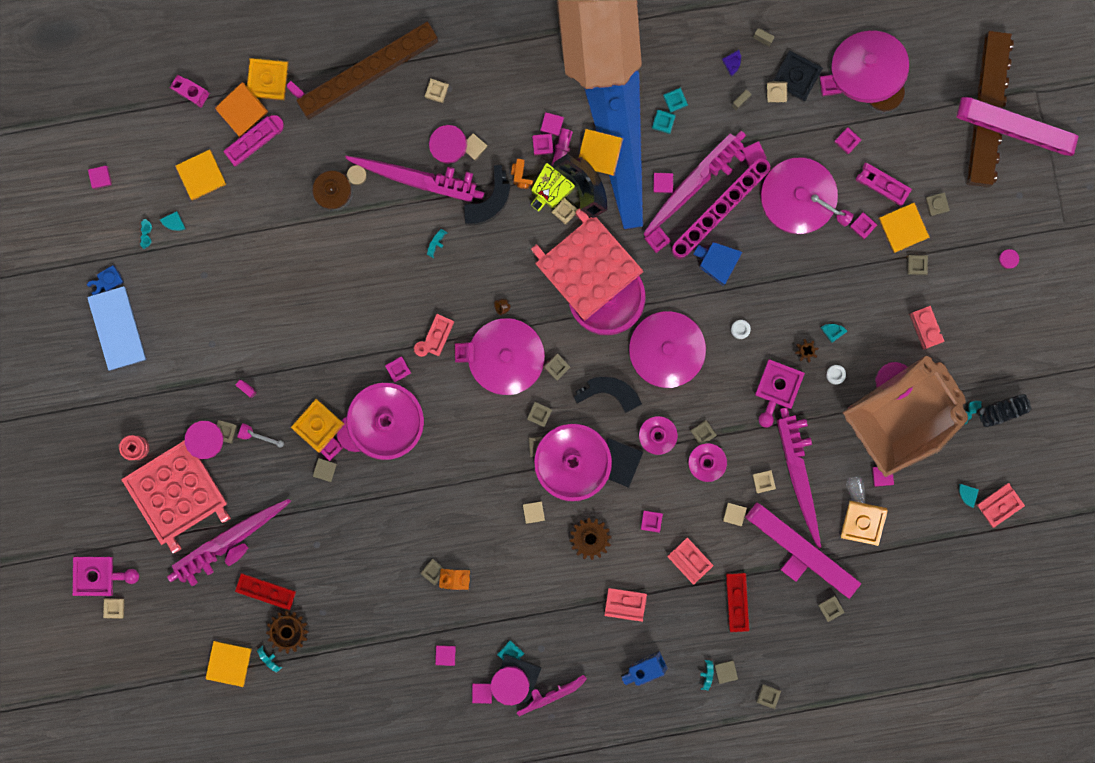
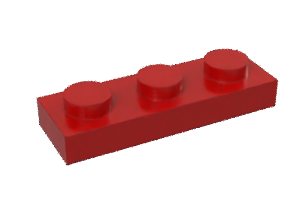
[235,573,297,610]
[726,573,749,632]

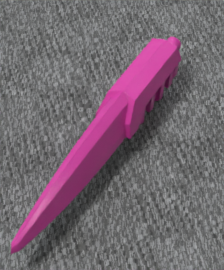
[644,131,746,236]
[346,156,484,202]
[777,408,821,548]
[167,499,291,586]

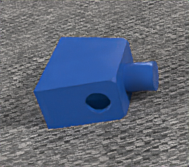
[693,242,742,286]
[621,651,668,686]

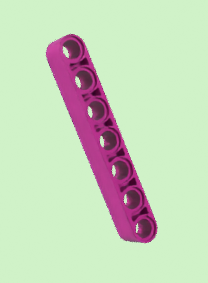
[956,97,1079,156]
[671,158,770,259]
[745,502,861,599]

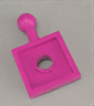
[755,360,805,428]
[73,557,139,596]

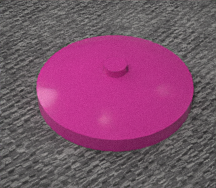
[832,31,909,103]
[761,158,838,234]
[569,276,646,335]
[629,311,706,388]
[468,318,545,395]
[346,383,424,460]
[534,424,612,501]

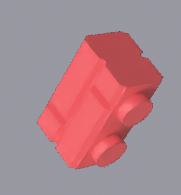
[909,306,945,349]

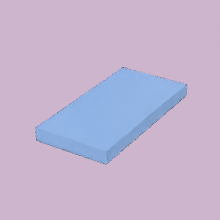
[87,286,146,371]

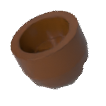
[494,299,511,315]

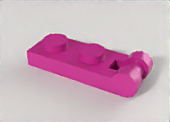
[855,163,912,206]

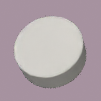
[731,320,751,339]
[826,365,846,384]

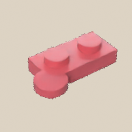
[414,314,454,357]

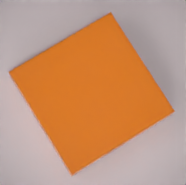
[215,83,268,137]

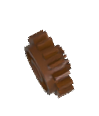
[569,518,612,560]
[266,610,309,654]

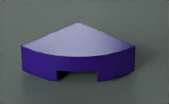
[722,50,741,76]

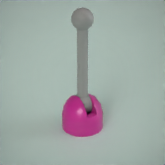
[811,195,853,227]
[237,423,284,448]

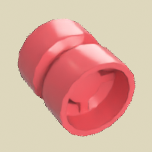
[119,435,149,460]

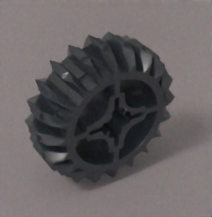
[978,394,1032,427]

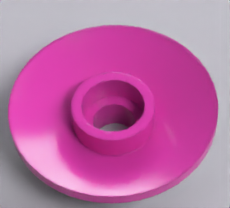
[639,416,678,455]
[688,443,727,482]

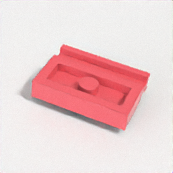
[976,483,1025,528]
[667,537,714,585]
[604,588,647,622]

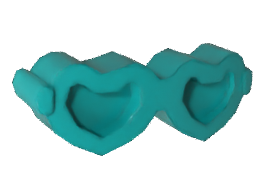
[140,219,152,249]
[427,229,448,258]
[964,401,982,425]
[257,645,283,673]
[700,660,714,691]

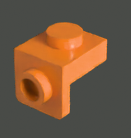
[511,159,533,189]
[439,569,470,590]

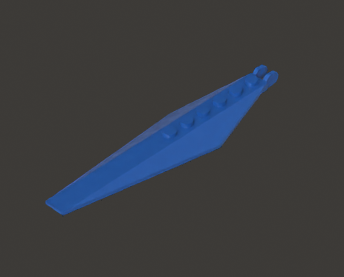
[584,71,643,229]

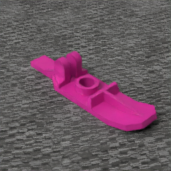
[517,675,586,717]

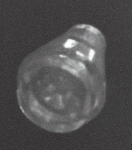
[846,476,866,504]

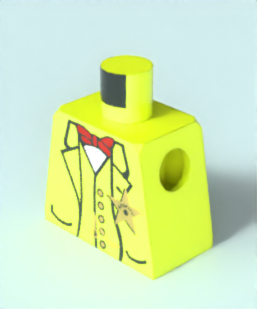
[530,163,575,211]

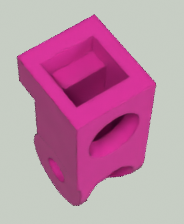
[169,75,210,108]

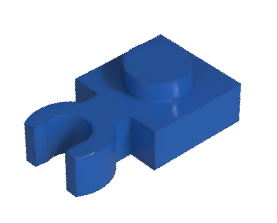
[87,265,124,295]

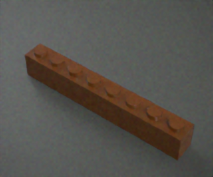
[296,21,439,120]
[967,31,1014,187]

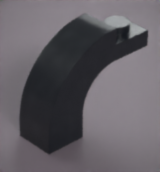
[553,154,607,218]
[465,165,510,226]
[573,377,642,413]

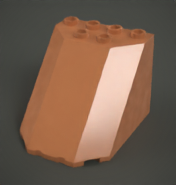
[557,0,642,89]
[843,356,968,477]

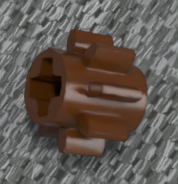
[794,339,819,363]

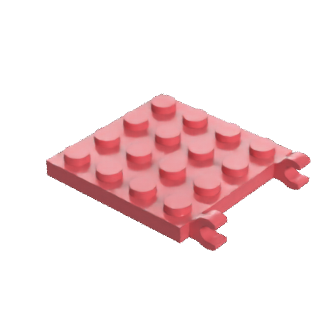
[531,208,643,321]
[121,440,231,553]

